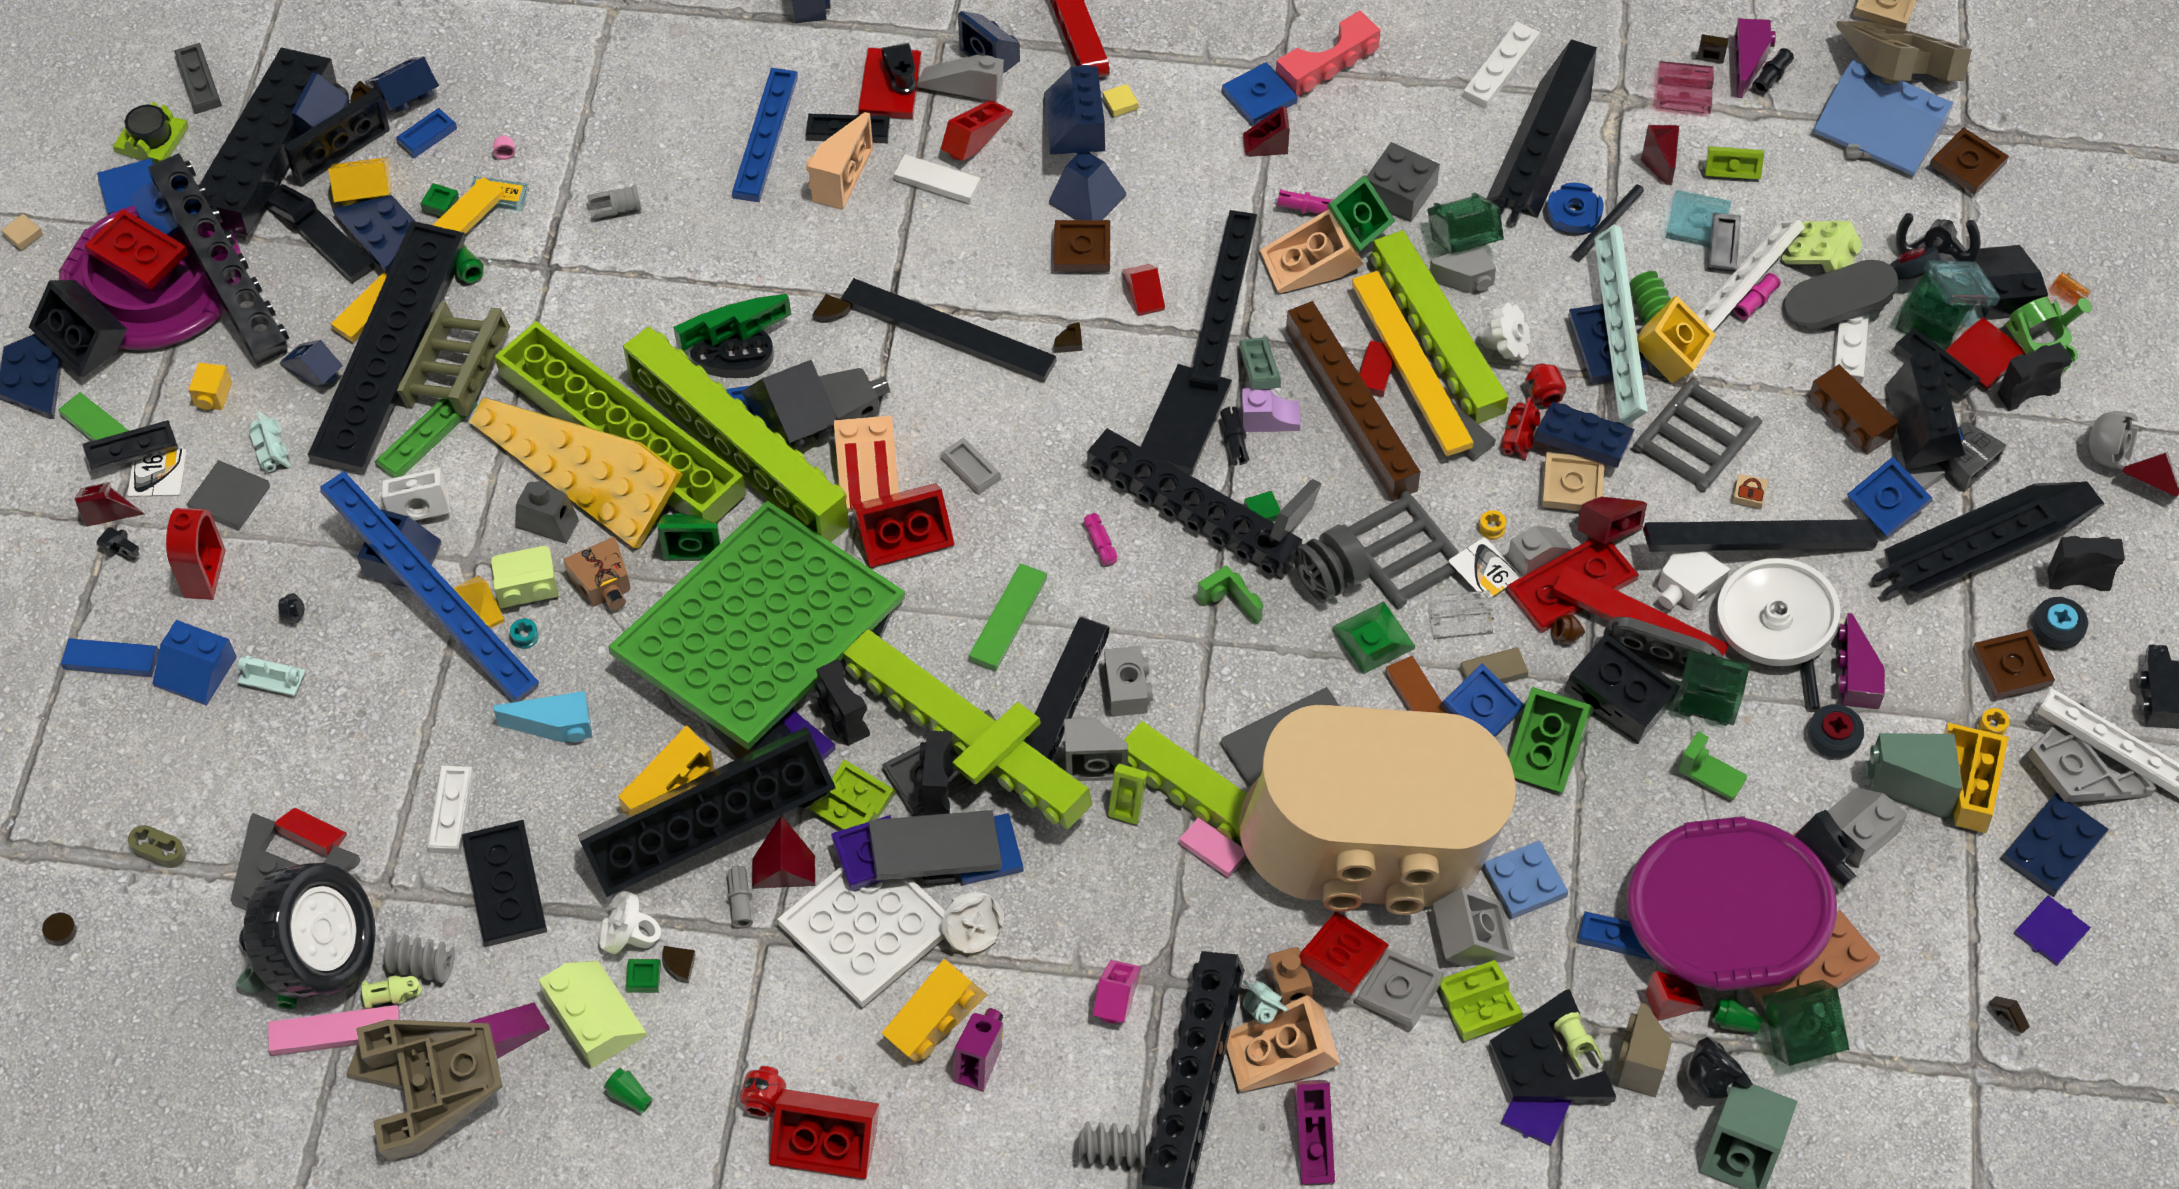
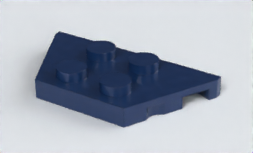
[332,195,415,274]
[0,334,62,419]

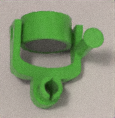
[2004,297,2092,373]

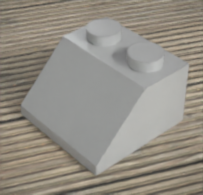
[1064,716,1128,781]
[1828,788,1907,868]
[1433,887,1515,966]

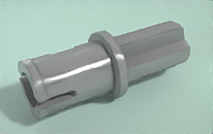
[727,865,753,928]

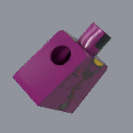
[953,1008,1004,1092]

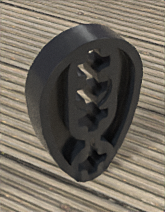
[690,330,774,378]

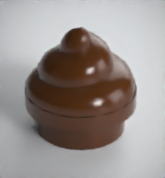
[1552,614,1585,645]

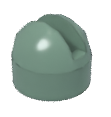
[236,965,265,993]

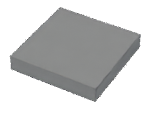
[1356,949,1444,1028]

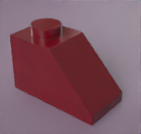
[1577,496,1647,544]

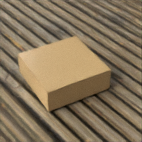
[1,214,43,250]

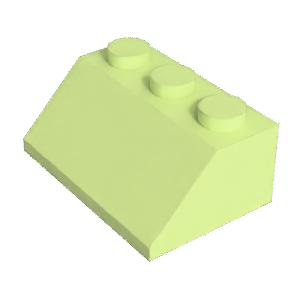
[538,961,647,1069]

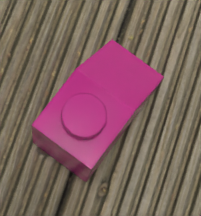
[1093,959,1141,1024]

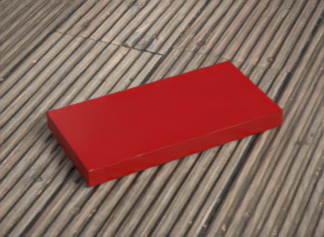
[1506,538,1639,633]

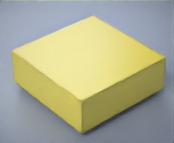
[1103,84,1138,117]

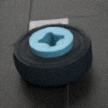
[2032,597,2089,649]

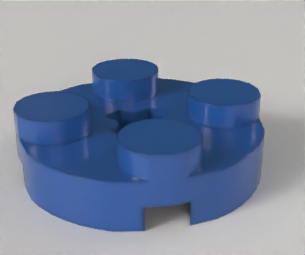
[1547,183,1604,234]

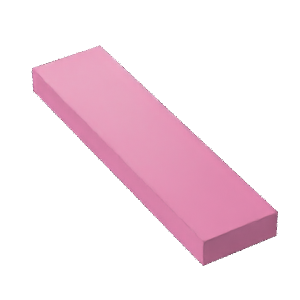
[268,1005,400,1056]

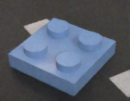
[1483,840,1569,919]

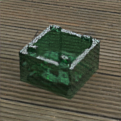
[1427,192,1504,254]
[1895,271,1978,350]
[1674,650,1750,726]
[1762,979,1850,1066]

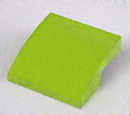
[808,759,897,830]
[1438,960,1523,1041]

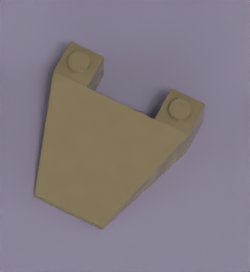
[1836,21,1972,85]
[356,1019,503,1161]

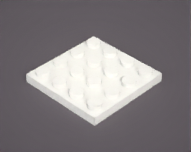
[777,866,945,1007]

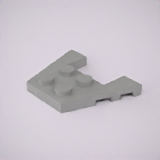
[2027,697,2157,802]

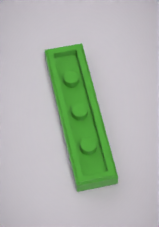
[375,398,478,478]
[968,563,1047,671]

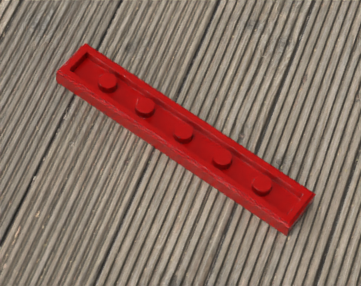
[1551,565,1729,656]

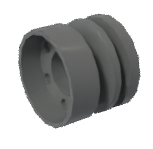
[1293,524,1371,603]

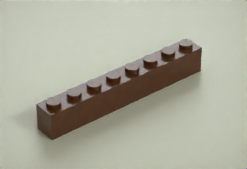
[1286,301,1421,501]

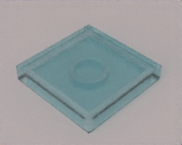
[1665,190,1731,247]
[1924,260,2000,306]

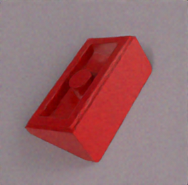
[274,807,347,857]

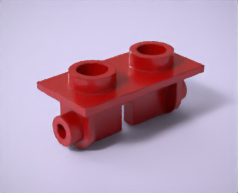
[1501,397,1540,461]

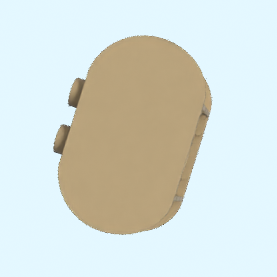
[1239,705,1516,915]

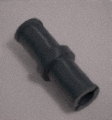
[1752,48,1794,94]
[1220,407,1250,465]

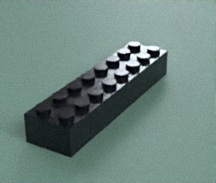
[199,47,337,235]
[578,727,836,897]

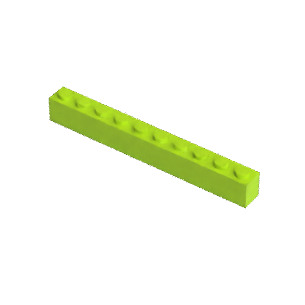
[843,629,1093,830]

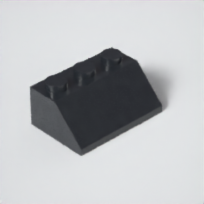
[28,280,127,377]

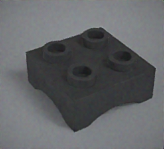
[1997,342,2072,411]
[2047,536,2125,591]
[815,659,870,746]
[917,730,954,815]

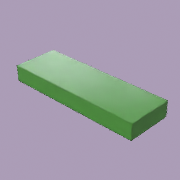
[58,392,129,441]

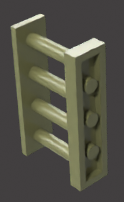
[397,302,510,416]

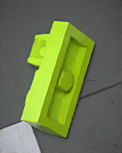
[1704,146,1764,179]
[1108,763,1148,825]

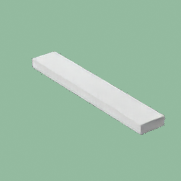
[1697,219,1805,331]
[2037,688,2179,798]

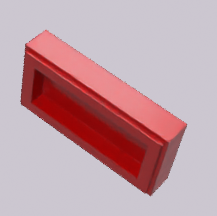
[1359,340,1394,397]

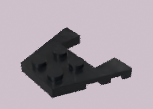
[1489,989,1616,1103]

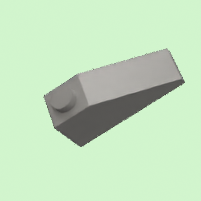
[917,55,1004,101]

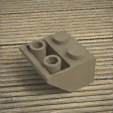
[1615,1003,1672,1098]

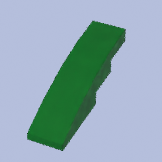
[673,294,791,351]

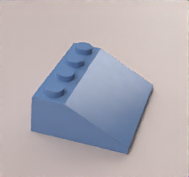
[1813,60,1953,176]

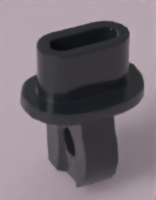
[96,527,140,561]

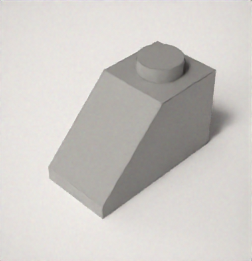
[1429,243,1496,293]
[1507,526,1573,577]

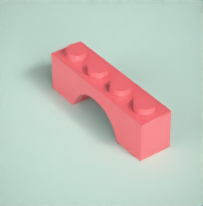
[1276,10,1381,96]

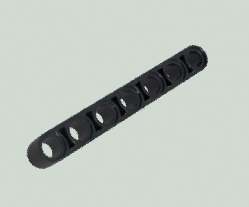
[1004,617,1110,795]

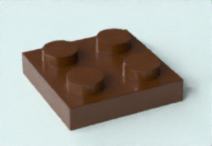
[1929,127,2009,195]
[1054,220,1110,272]
[1972,630,2055,699]

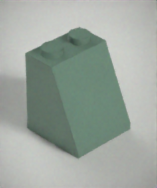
[1864,733,1962,818]
[1700,1082,1798,1189]

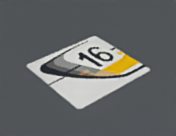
[127,449,187,496]
[1448,538,1522,600]

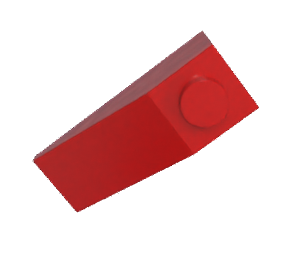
[941,100,1013,161]

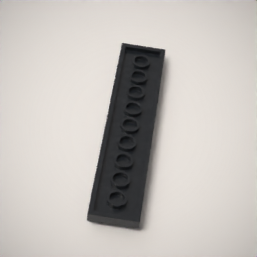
[308,220,466,473]

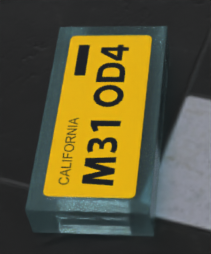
[470,176,529,211]

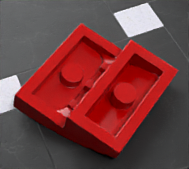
[1945,318,2026,391]

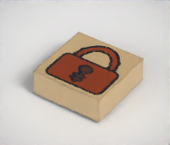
[1732,474,1768,509]

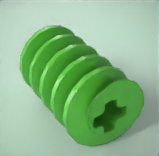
[1629,271,1671,326]

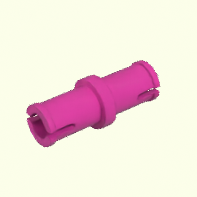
[1277,189,1334,214]
[1734,273,1781,320]

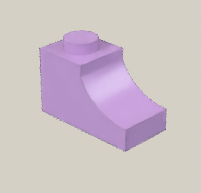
[1241,388,1301,432]

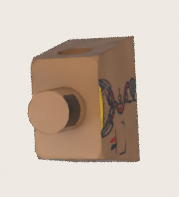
[563,536,631,610]
[1263,947,1313,1005]

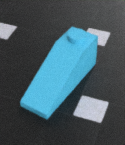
[493,691,593,742]

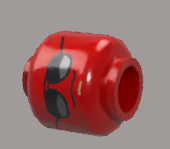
[1525,363,1567,407]
[739,1066,786,1117]

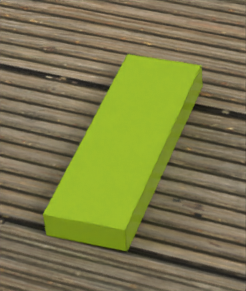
[952,701,1041,785]

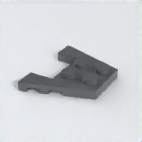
[230,813,361,911]

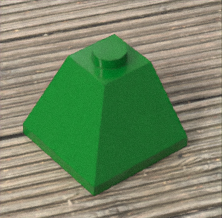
[1326,175,1395,252]
[657,513,721,561]
[1333,601,1415,674]

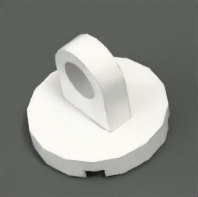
[599,891,661,954]
[942,892,1005,954]

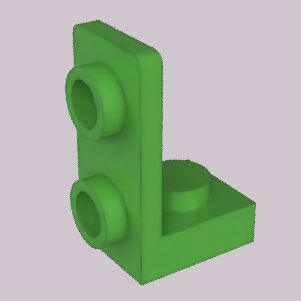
[1197,565,1263,624]
[1678,731,1747,800]

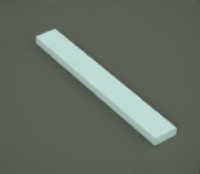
[1594,224,1648,425]

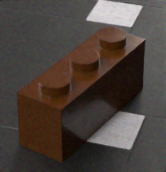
[1809,364,1899,455]

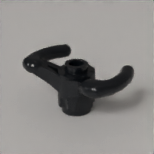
[1896,213,1981,266]

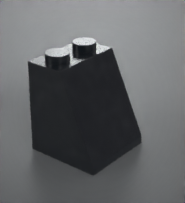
[742,359,837,449]

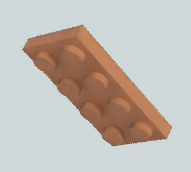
[1748,910,1881,1026]

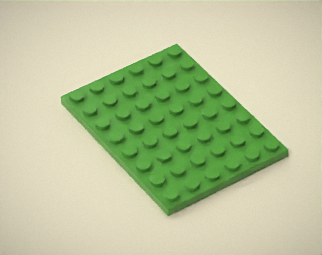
[608,500,905,750]

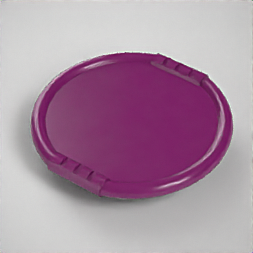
[58,205,241,350]
[1626,816,1837,992]

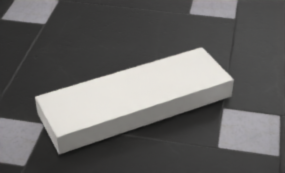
[894,154,981,204]
[428,766,474,854]

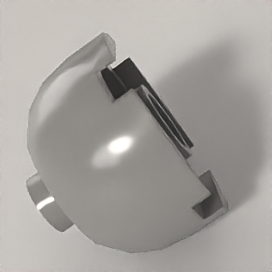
[2085,411,2138,470]

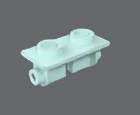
[249,411,290,472]
[238,656,306,696]
[1242,980,1288,1024]

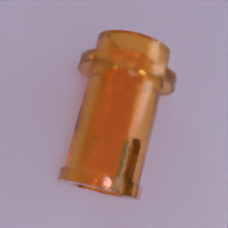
[2052,272,2091,303]

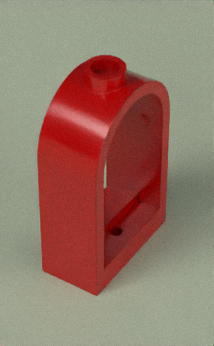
[166,508,226,600]

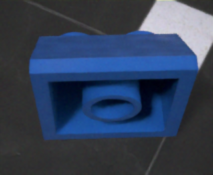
[152,620,237,706]

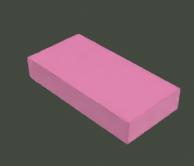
[1179,817,1247,878]

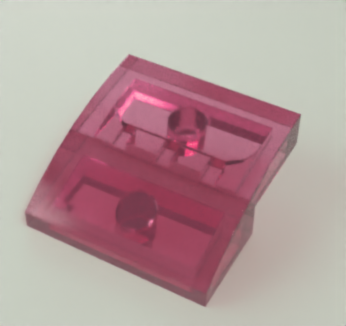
[1656,61,1714,114]

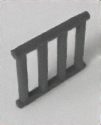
[1633,377,1762,492]
[1343,491,1460,608]

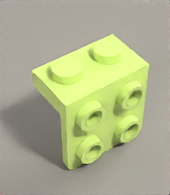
[1782,221,1862,273]
[491,546,559,609]

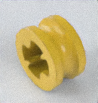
[1479,510,1507,540]
[1979,708,2010,736]

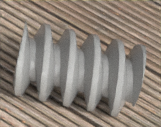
[383,932,455,983]
[1078,1121,1146,1168]

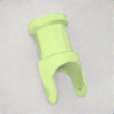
[361,975,422,1009]
[1554,1012,1603,1073]

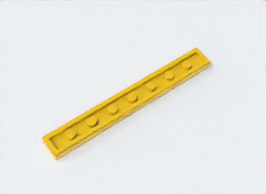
[331,177,505,343]
[1352,271,1474,457]

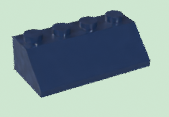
[1044,65,1105,155]

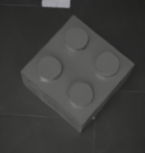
[1366,142,1440,222]

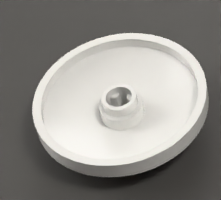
[1717,558,1840,666]

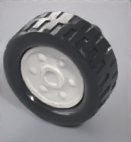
[239,863,376,998]

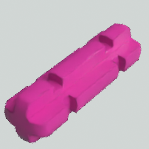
[1084,513,1117,566]

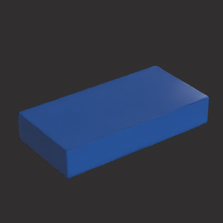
[396,108,457,158]

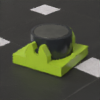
[112,102,189,164]

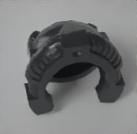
[1685,1037,1753,1100]

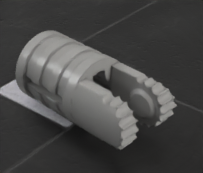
[587,185,641,219]

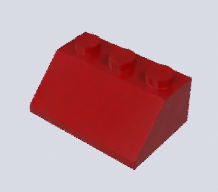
[851,483,955,567]
[769,1089,880,1179]

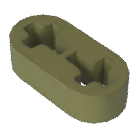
[128,825,186,868]

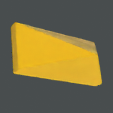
[453,575,505,629]

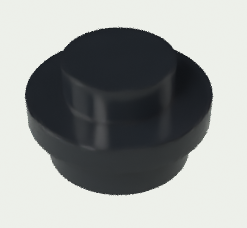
[278,593,305,623]

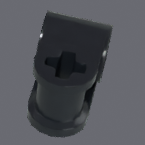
[882,42,916,95]

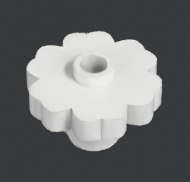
[1480,302,1531,361]

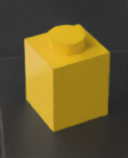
[188,362,232,410]

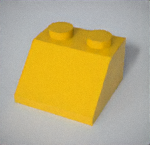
[328,157,392,206]
[1637,295,1716,383]

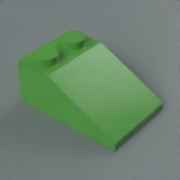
[1509,687,1594,793]

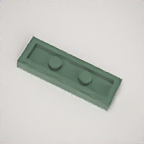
[1239,337,1281,391]

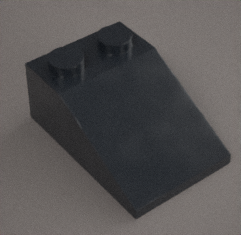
[1968,245,2048,320]

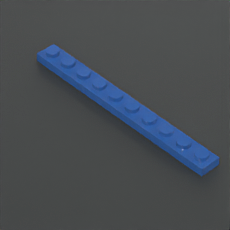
[320,471,539,702]

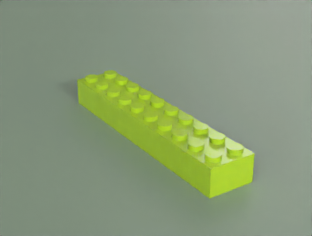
[495,321,746,523]
[623,326,849,542]

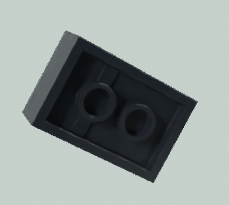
[1564,633,1680,744]

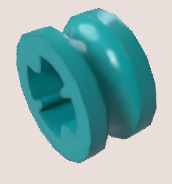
[510,618,539,649]

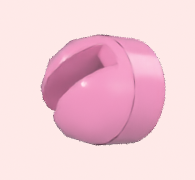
[493,135,515,160]

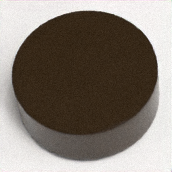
[42,912,77,946]

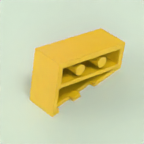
[1943,722,2009,833]
[618,725,715,813]
[882,959,988,1063]

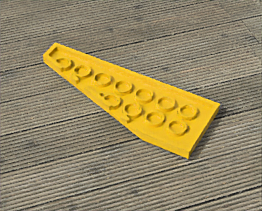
[469,397,683,549]

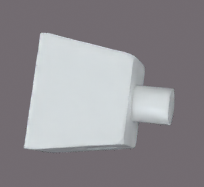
[1658,551,1730,609]

